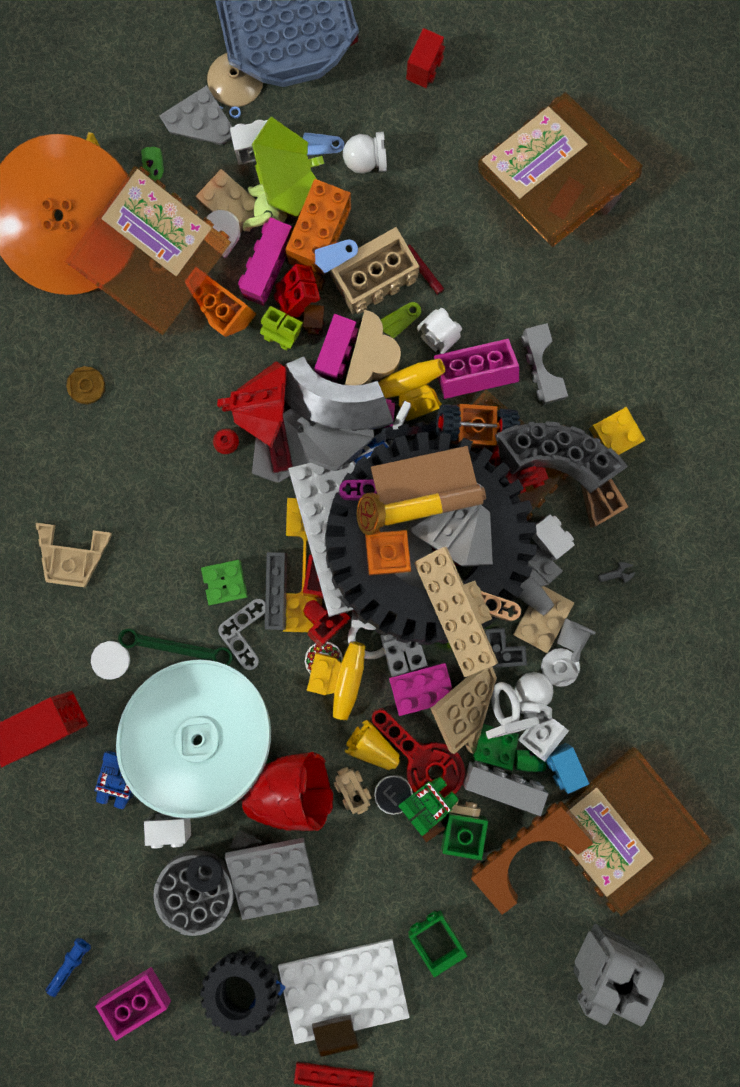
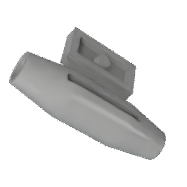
[519,544,563,616]

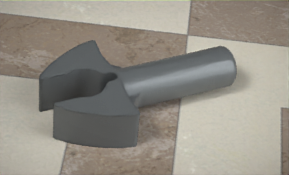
[598,562,635,583]

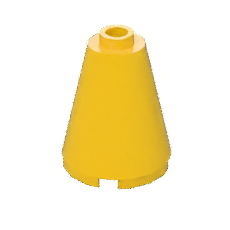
[345,720,400,770]

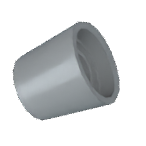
[557,618,596,662]

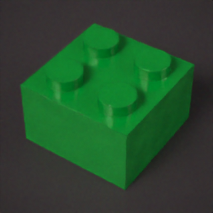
[441,812,488,860]

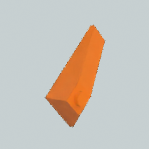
[185,267,256,337]

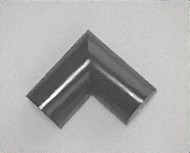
[485,628,527,668]

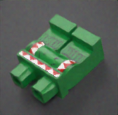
[398,777,459,836]

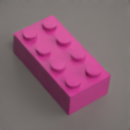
[238,217,293,306]
[434,339,519,399]

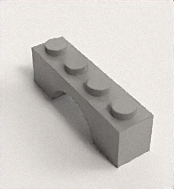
[521,323,568,405]

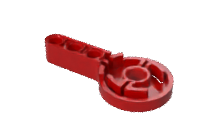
[372,708,465,798]

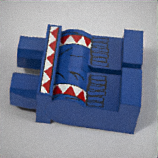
[95,751,133,809]

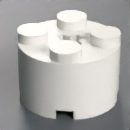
[417,308,462,354]

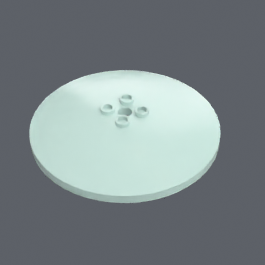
[116,660,271,819]

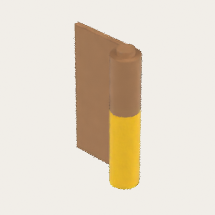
[371,446,486,526]

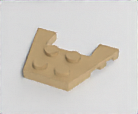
[36,523,112,587]

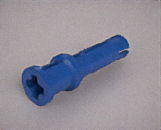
[46,938,91,997]

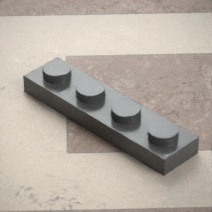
[265,552,287,630]

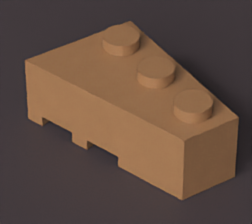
[581,479,628,528]

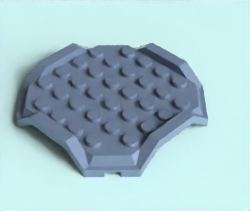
[215,0,359,87]

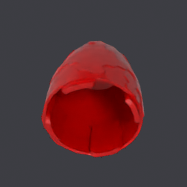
[242,752,333,831]

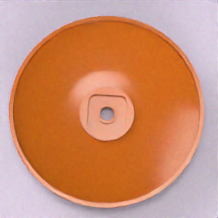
[0,134,136,295]

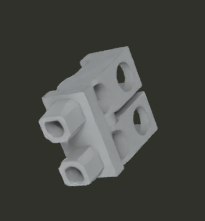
[380,634,428,677]

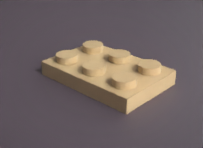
[196,169,256,233]
[513,586,574,653]

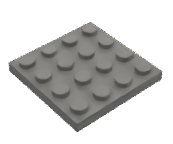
[225,838,319,920]

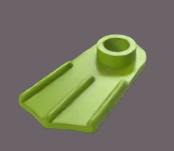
[380,302,421,338]

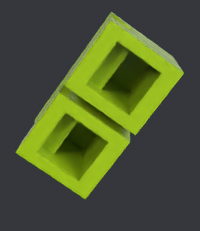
[260,306,303,351]

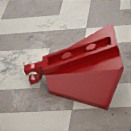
[217,361,287,448]

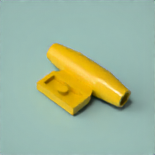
[378,359,445,421]
[307,641,365,720]

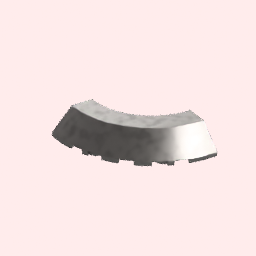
[284,357,394,431]
[495,422,628,493]

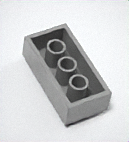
[463,760,548,816]

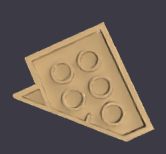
[431,667,497,754]

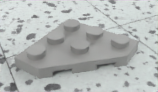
[159,85,232,145]

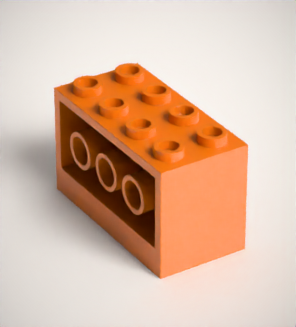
[285,178,351,277]

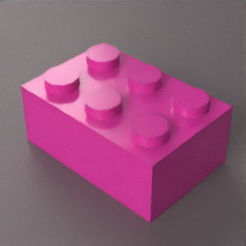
[315,314,359,383]
[389,662,452,716]
[95,967,171,1041]

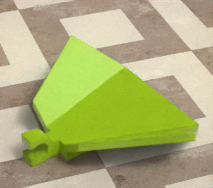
[252,117,324,216]

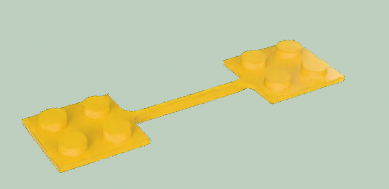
[283,498,322,632]

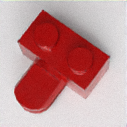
[506,466,549,494]
[303,600,350,649]

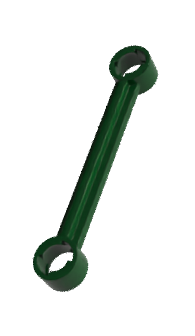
[118,629,233,665]

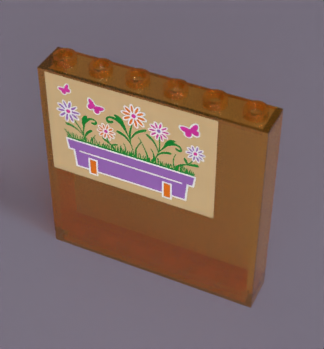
[478,92,643,247]
[65,166,231,335]

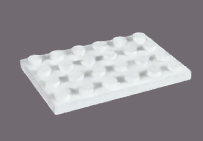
[278,939,409,1044]

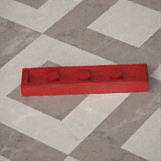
[294,1062,374,1087]

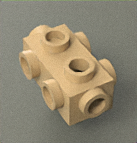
[334,767,372,814]

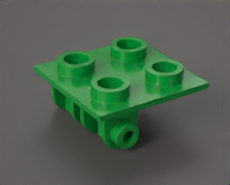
[473,724,519,771]

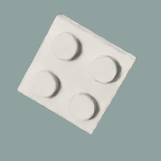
[518,715,569,762]

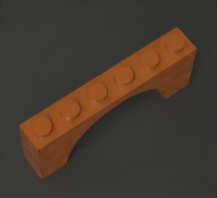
[471,801,593,915]

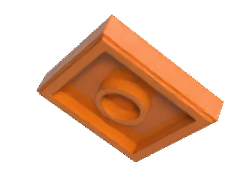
[365,530,411,575]

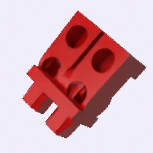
[274,264,320,317]

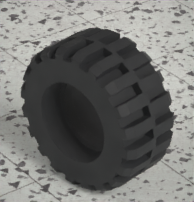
[200,950,280,1036]

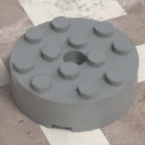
[154,850,235,936]

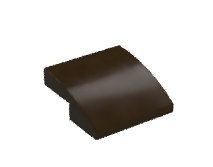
[312,1015,359,1057]

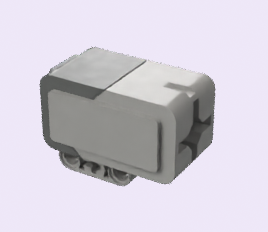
[573,924,664,1027]

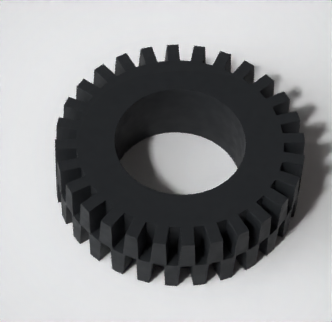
[325,432,537,645]

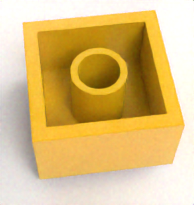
[589,407,645,455]

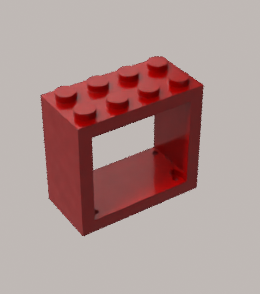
[0,691,89,768]

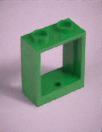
[408,911,467,978]

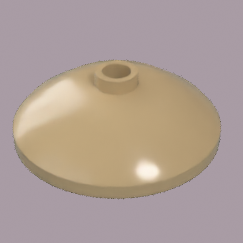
[207,53,263,107]

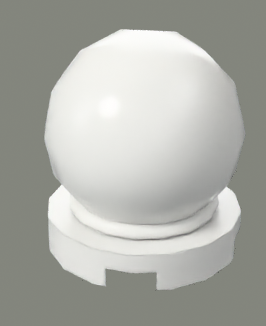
[343,132,387,174]
[515,672,554,719]

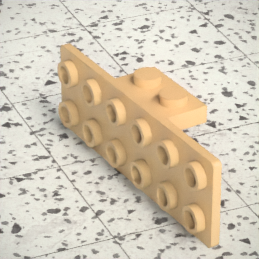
[414,547,498,677]

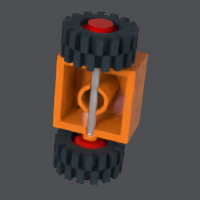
[436,404,520,449]

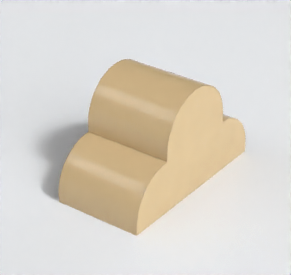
[345,310,401,385]

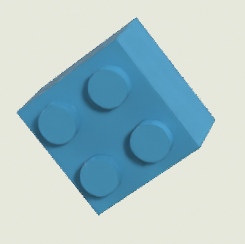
[545,743,589,794]

